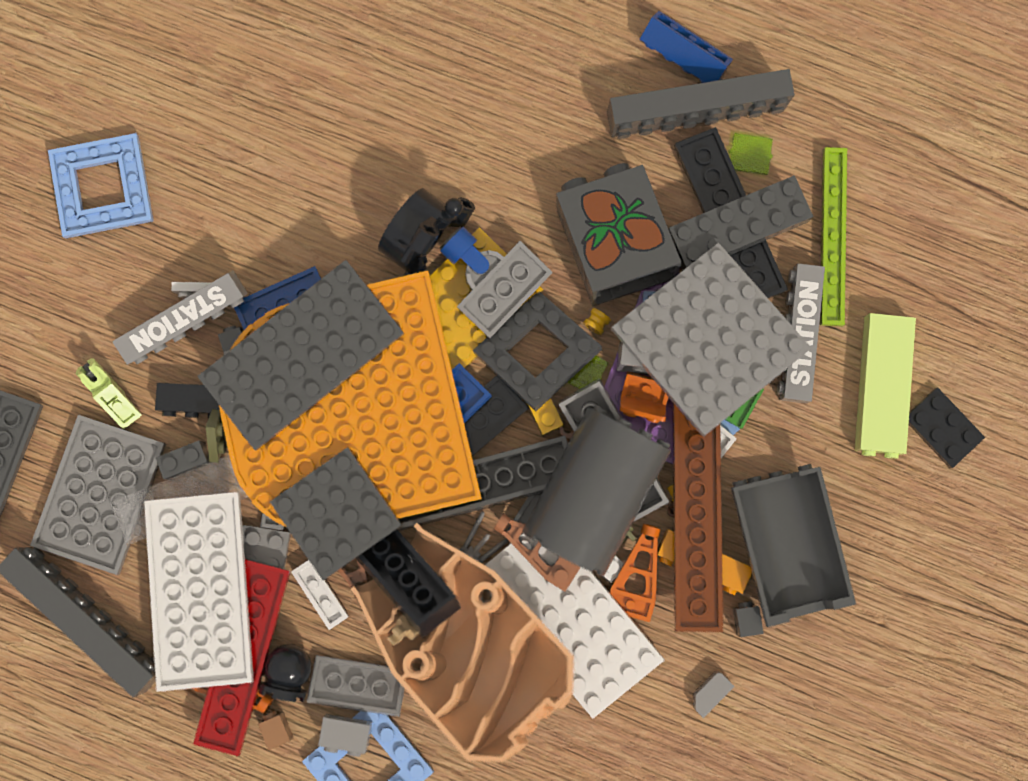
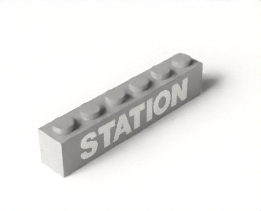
[777,264,825,404]
[112,270,248,365]

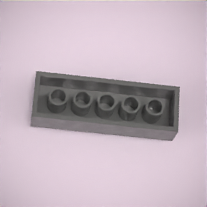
[668,175,813,271]

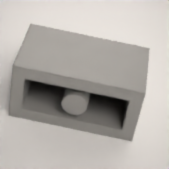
[318,714,372,757]

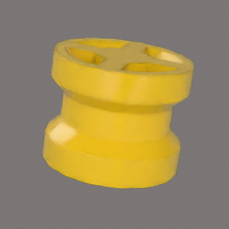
[583,308,611,335]

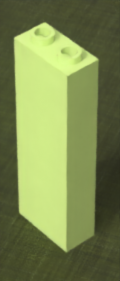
[854,313,916,459]

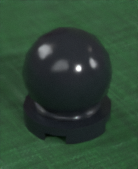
[258,644,311,702]

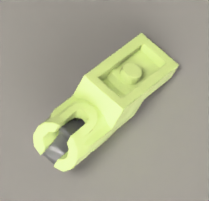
[76,358,142,429]

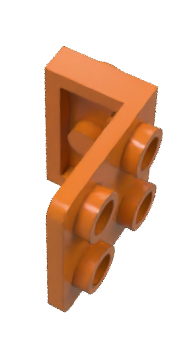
[619,371,668,423]

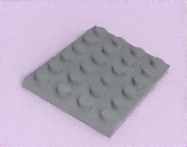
[30,415,166,575]

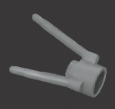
[459,511,508,563]

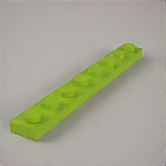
[820,147,847,327]

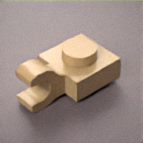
[387,615,420,645]

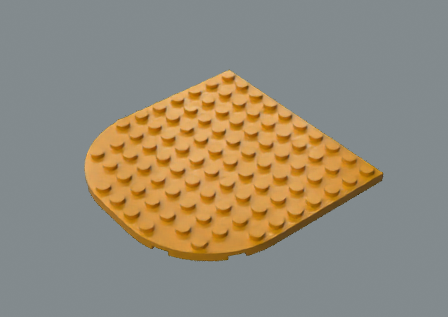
[219,271,482,527]

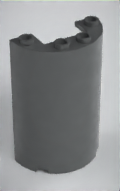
[522,405,671,576]
[731,464,856,627]

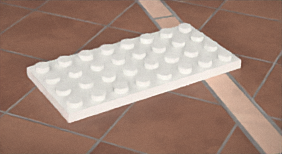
[144,492,254,692]
[485,533,664,719]

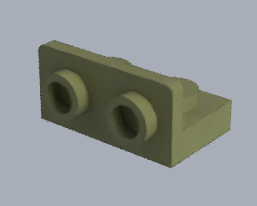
[206,409,228,463]

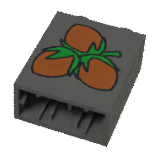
[556,163,681,307]

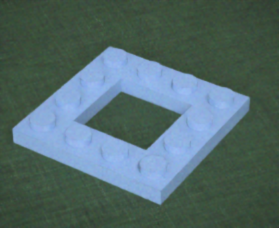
[48,133,154,239]
[302,711,434,781]

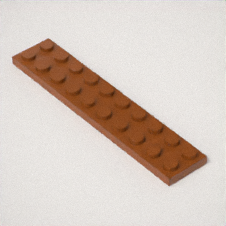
[673,403,723,632]

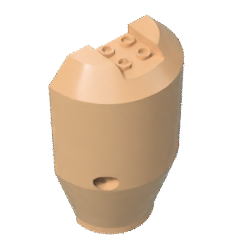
[350,523,575,762]

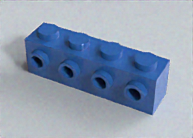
[640,11,733,83]

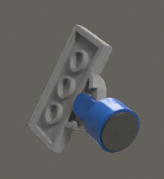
[440,226,553,339]

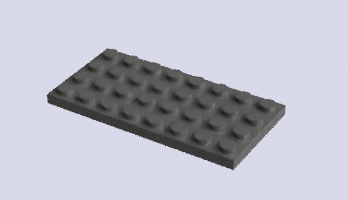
[197,260,404,451]

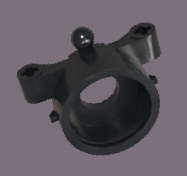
[378,188,475,276]

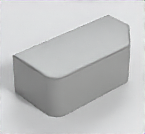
[693,671,735,718]

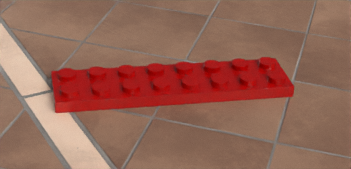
[193,559,291,757]

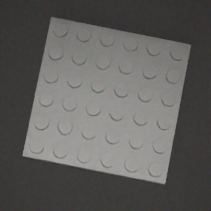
[611,243,811,437]

